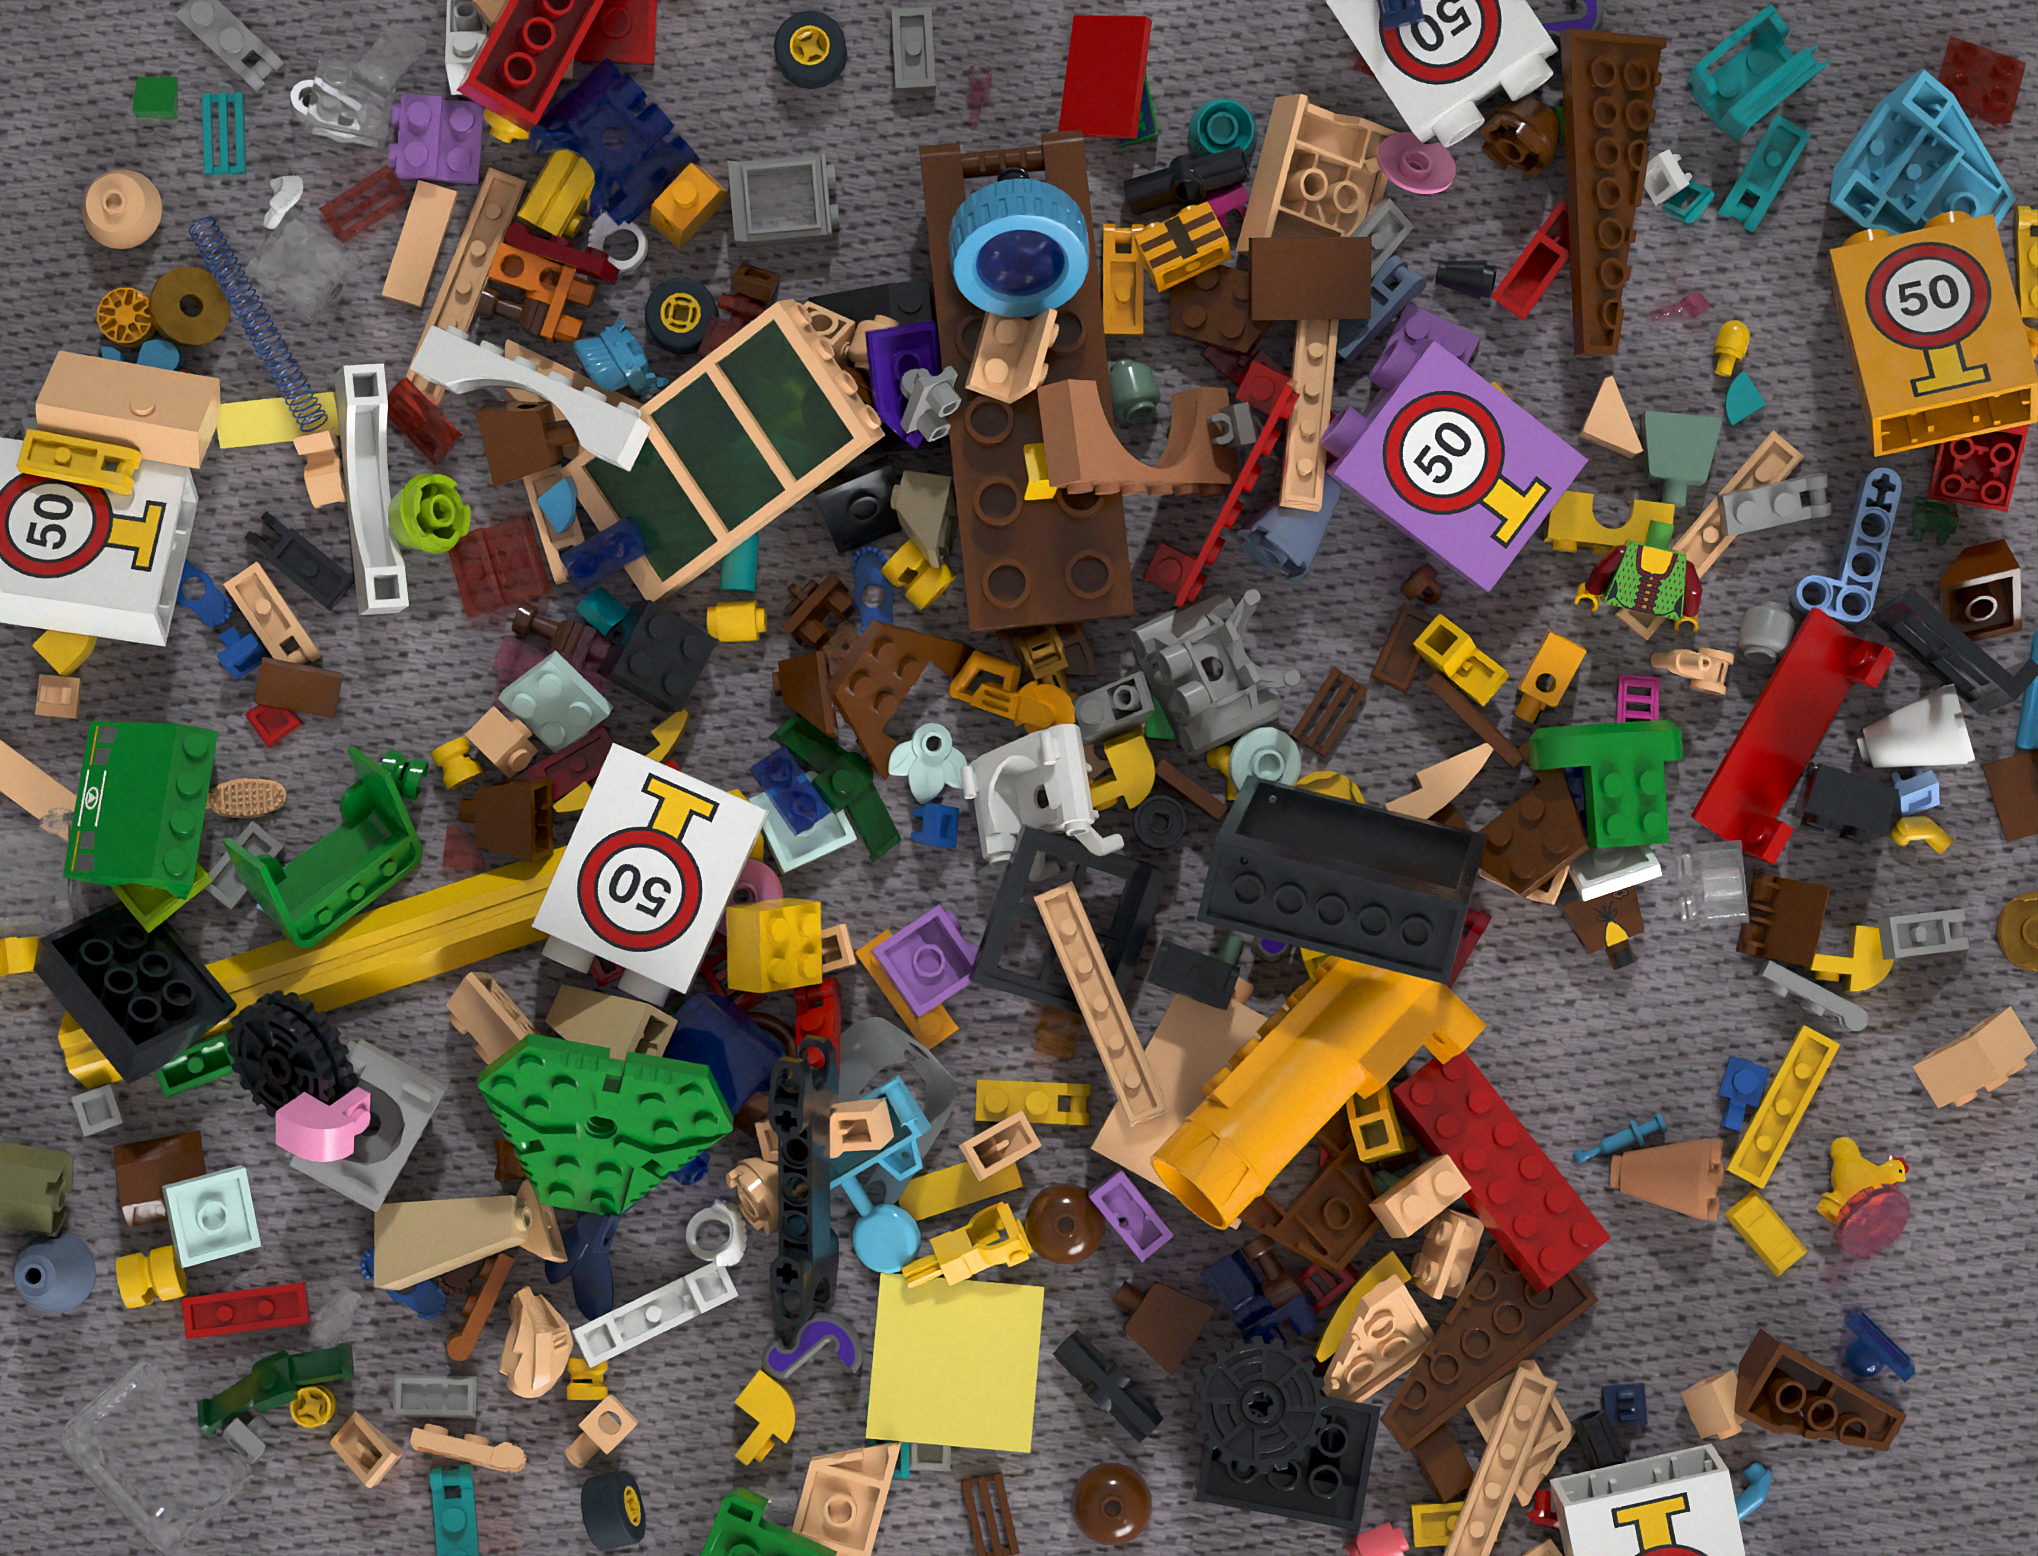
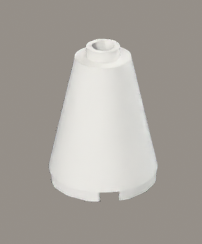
[1857,684,1975,768]

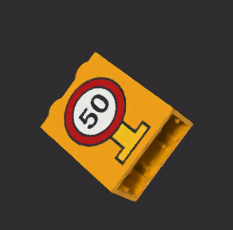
[1830,211,2038,457]

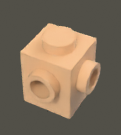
[465,706,539,779]
[1680,1370,1746,1440]

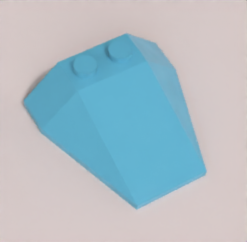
[1829,69,2016,236]

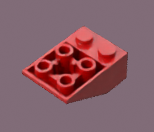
[1927,424,2029,512]

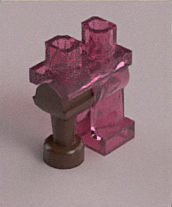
[492,602,611,693]

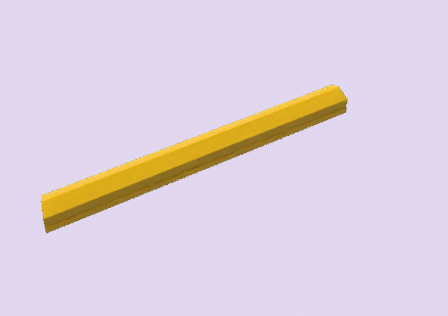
[58,789,764,1090]

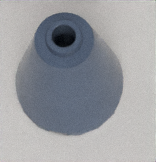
[1236,473,1342,582]
[14,1231,96,1313]

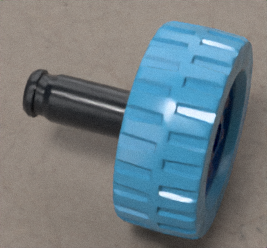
[949,167,1089,317]

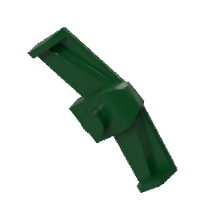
[768,713,901,862]
[197,1343,355,1437]

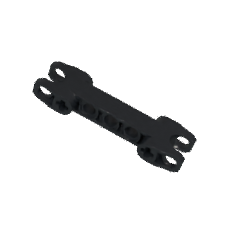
[768,1034,839,1327]

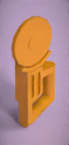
[948,651,1075,734]

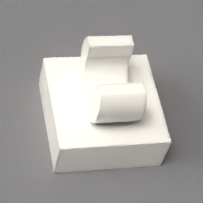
[1644,149,1692,206]

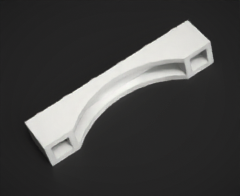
[410,325,651,472]
[334,364,409,615]

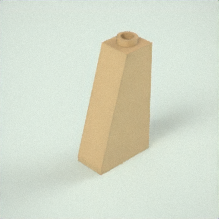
[545,984,678,1060]
[374,1195,532,1291]

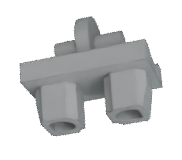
[900,365,962,442]

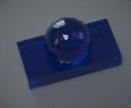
[1844,1306,1915,1382]

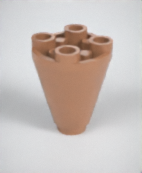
[1610,1138,1724,1221]

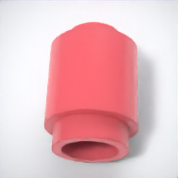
[1345,1522,1410,1556]

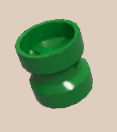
[381,749,429,801]

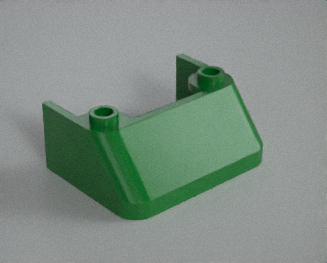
[223,746,423,948]

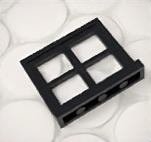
[1869,588,2038,715]
[968,823,1168,1015]

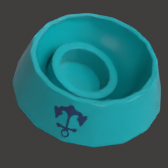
[1188,98,1258,158]

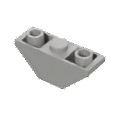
[1072,671,1155,746]

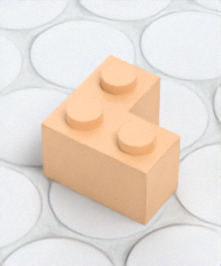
[1912,1006,2037,1109]

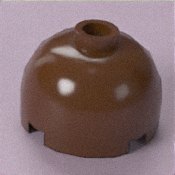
[1025,1183,1106,1264]
[1071,1463,1152,1545]

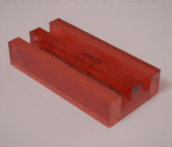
[319,165,410,244]
[387,377,462,465]

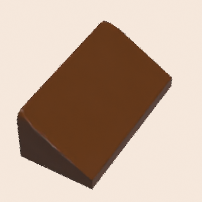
[254,657,344,718]

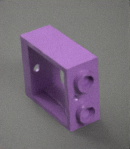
[1088,1166,1174,1262]

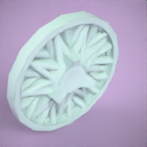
[1229,727,1301,797]

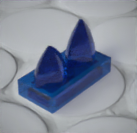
[559,516,651,592]
[749,745,831,837]

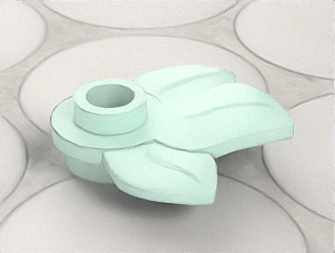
[888,723,967,804]

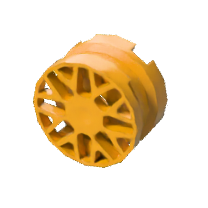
[97,287,156,348]

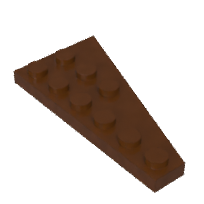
[1380,1240,1598,1452]

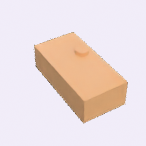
[35,350,221,469]

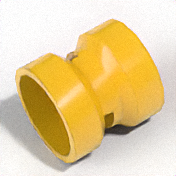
[430,736,484,791]
[566,1356,608,1400]
[290,1384,337,1428]

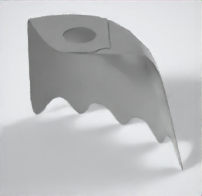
[768,1017,958,1205]

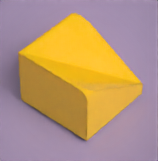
[1023,443,1058,500]

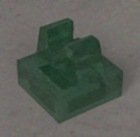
[1912,496,1959,546]

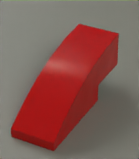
[1490,198,1570,321]

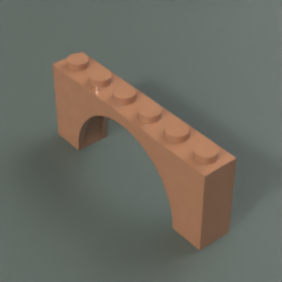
[1037,379,1239,498]

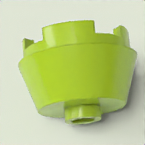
[388,473,471,554]

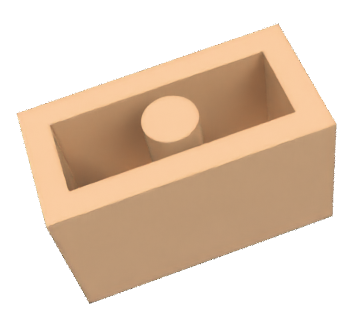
[1369,1154,1471,1238]

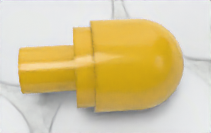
[1714,320,1750,377]

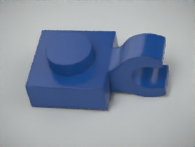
[1717,1056,1770,1132]

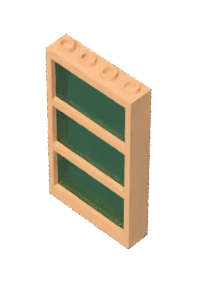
[559,299,885,603]

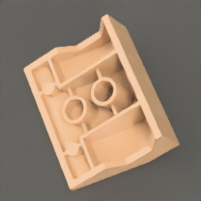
[1236,94,1399,257]

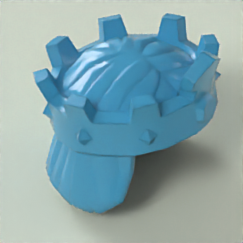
[573,318,669,395]

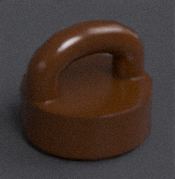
[1400,563,1442,605]

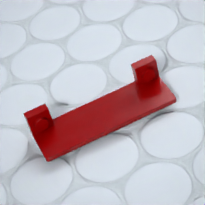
[1143,360,1301,608]
[1691,607,1896,865]

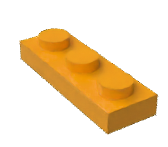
[855,929,959,1050]

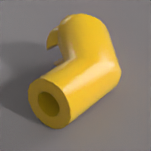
[1206,745,1239,801]
[1890,816,1954,854]

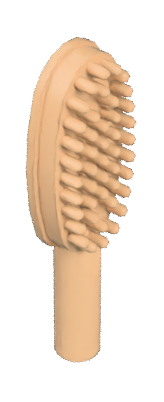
[206,778,287,818]

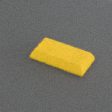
[1723,1188,1808,1277]

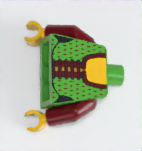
[1574,520,1703,632]

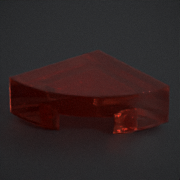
[442,825,484,871]

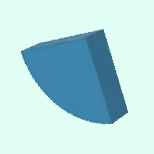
[536,476,578,534]

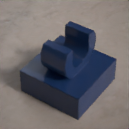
[1377,0,1426,31]
[1602,1382,1648,1427]

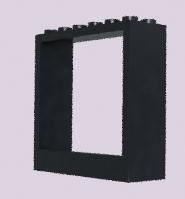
[1196,775,1487,985]

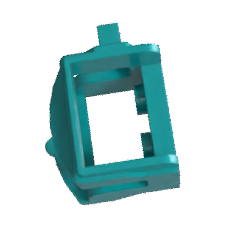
[1686,4,1830,142]

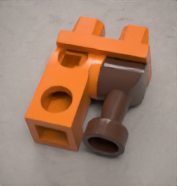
[476,242,596,344]

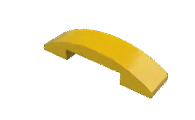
[553,708,691,815]

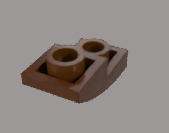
[1410,1423,1474,1505]

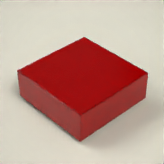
[245,704,303,748]

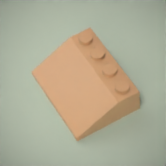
[446,972,542,1065]

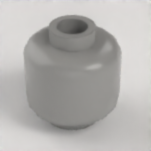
[1737,601,1795,665]

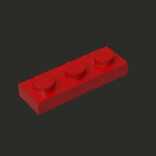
[181,1282,311,1339]

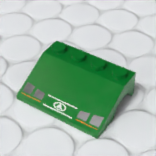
[62,721,218,900]

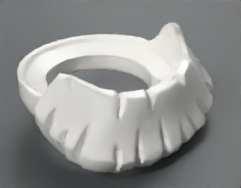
[263,175,303,229]
[588,212,648,274]
[686,1199,747,1266]

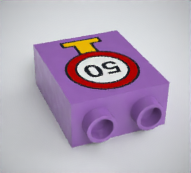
[1319,339,1588,592]

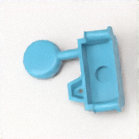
[805,1075,932,1274]

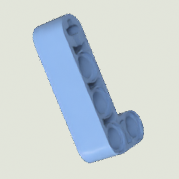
[1790,467,1902,625]

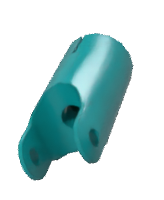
[719,498,759,594]

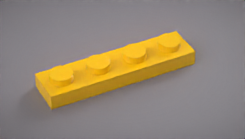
[1725,1025,1840,1189]

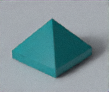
[1661,180,1715,224]

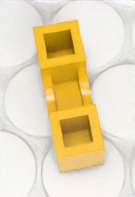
[1543,491,1675,557]

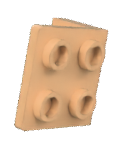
[965,308,1059,404]
[1410,1208,1485,1300]

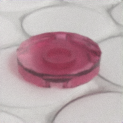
[1833,1184,1910,1257]

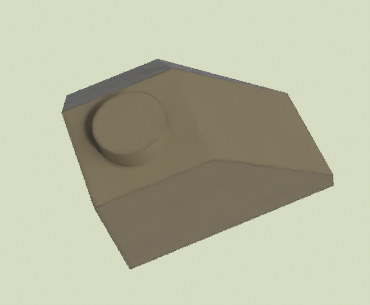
[891,470,958,568]

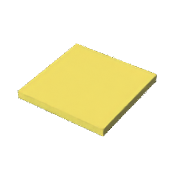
[866,1273,1045,1453]

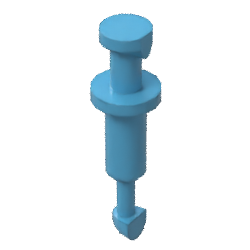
[1572,1112,1668,1163]

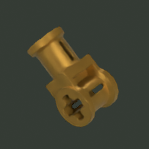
[1013,625,1079,701]

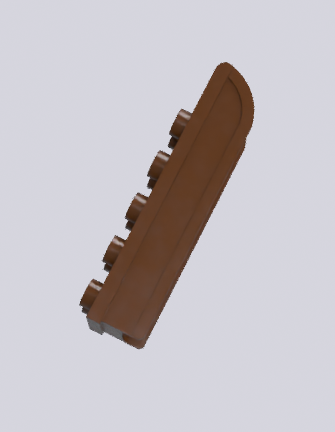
[919,129,1135,634]

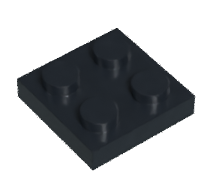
[813,455,903,555]

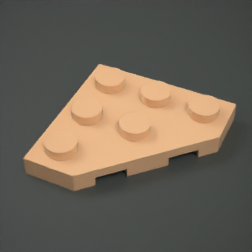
[1321,1274,1434,1403]

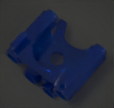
[526,58,700,226]

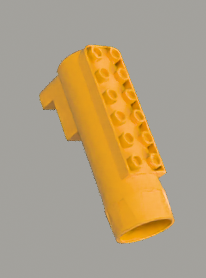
[1150,955,1487,1230]

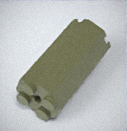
[0,1141,74,1238]

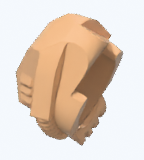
[499,1286,574,1398]

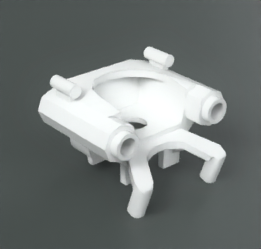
[960,724,1124,882]

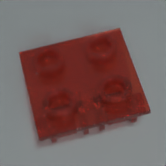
[1937,36,2026,127]

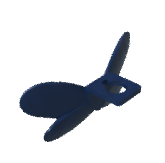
[545,1191,649,1321]

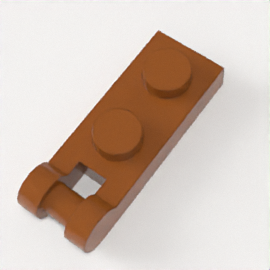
[445,1251,515,1361]

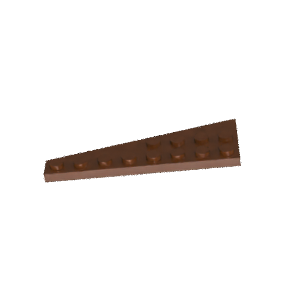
[1560,28,1667,357]

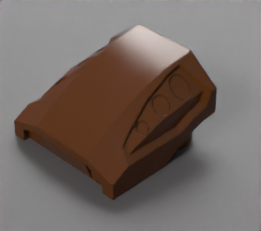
[114,1130,207,1227]

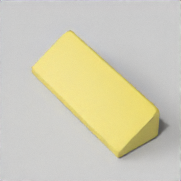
[216,392,340,449]

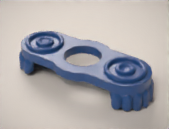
[850,546,896,634]
[176,558,233,627]
[360,1247,447,1320]

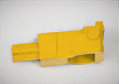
[901,1201,1033,1288]

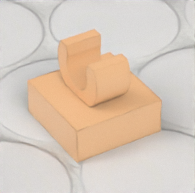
[35,674,82,719]

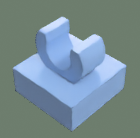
[1892,766,1939,818]

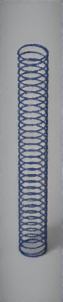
[188,217,328,432]

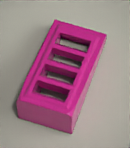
[1615,674,1660,723]

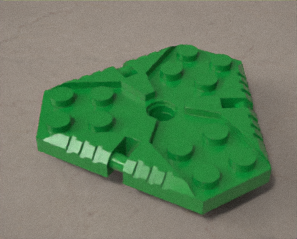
[478,1034,734,1215]

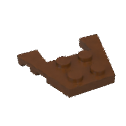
[1170,208,1275,357]
[826,619,975,780]
[1428,727,1589,898]
[1237,1108,1382,1273]

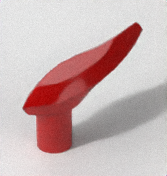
[1527,1490,1560,1531]

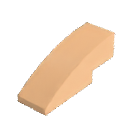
[1382,743,1494,819]
[755,1098,894,1161]

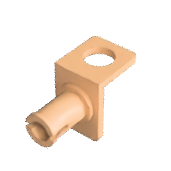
[565,1394,638,1468]

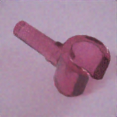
[968,64,992,124]
[1650,292,1709,321]

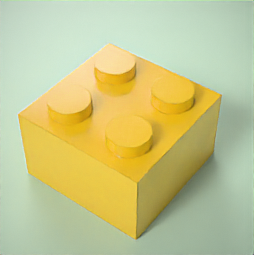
[726,897,822,993]

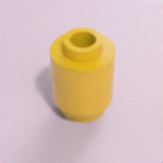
[707,600,767,643]

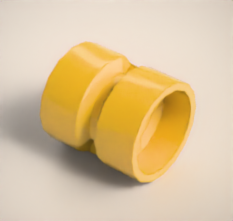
[880,539,957,612]
[116,1244,187,1309]

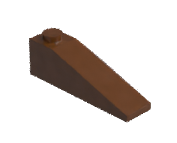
[1734,1329,1907,1451]

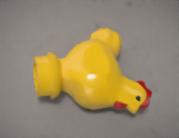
[1816,1137,1909,1227]

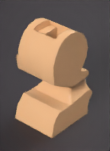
[292,428,347,509]

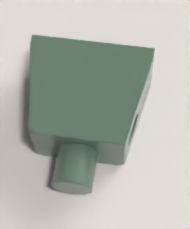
[1640,410,1722,507]

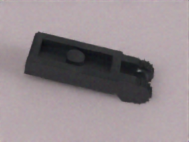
[244,511,355,611]

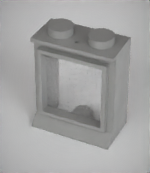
[727,153,840,248]

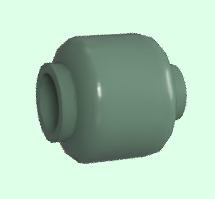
[1109,359,1161,423]

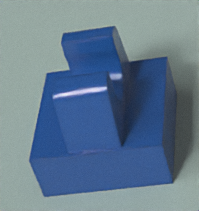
[217,626,271,680]
[911,804,959,849]

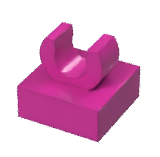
[1201,184,1250,229]

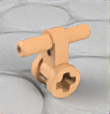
[1651,648,1735,696]

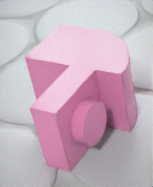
[276,1087,370,1162]

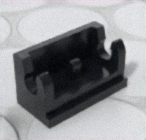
[1147,939,1241,1011]

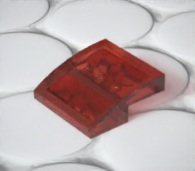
[448,515,552,618]

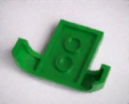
[1528,720,1684,849]
[700,1487,837,1556]

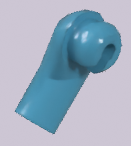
[1735,1461,1772,1522]

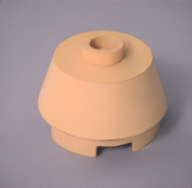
[81,169,162,249]
[726,1155,779,1236]

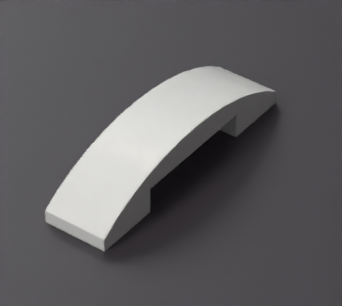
[572,1262,738,1368]

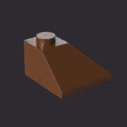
[1938,539,2022,644]
[772,651,839,739]

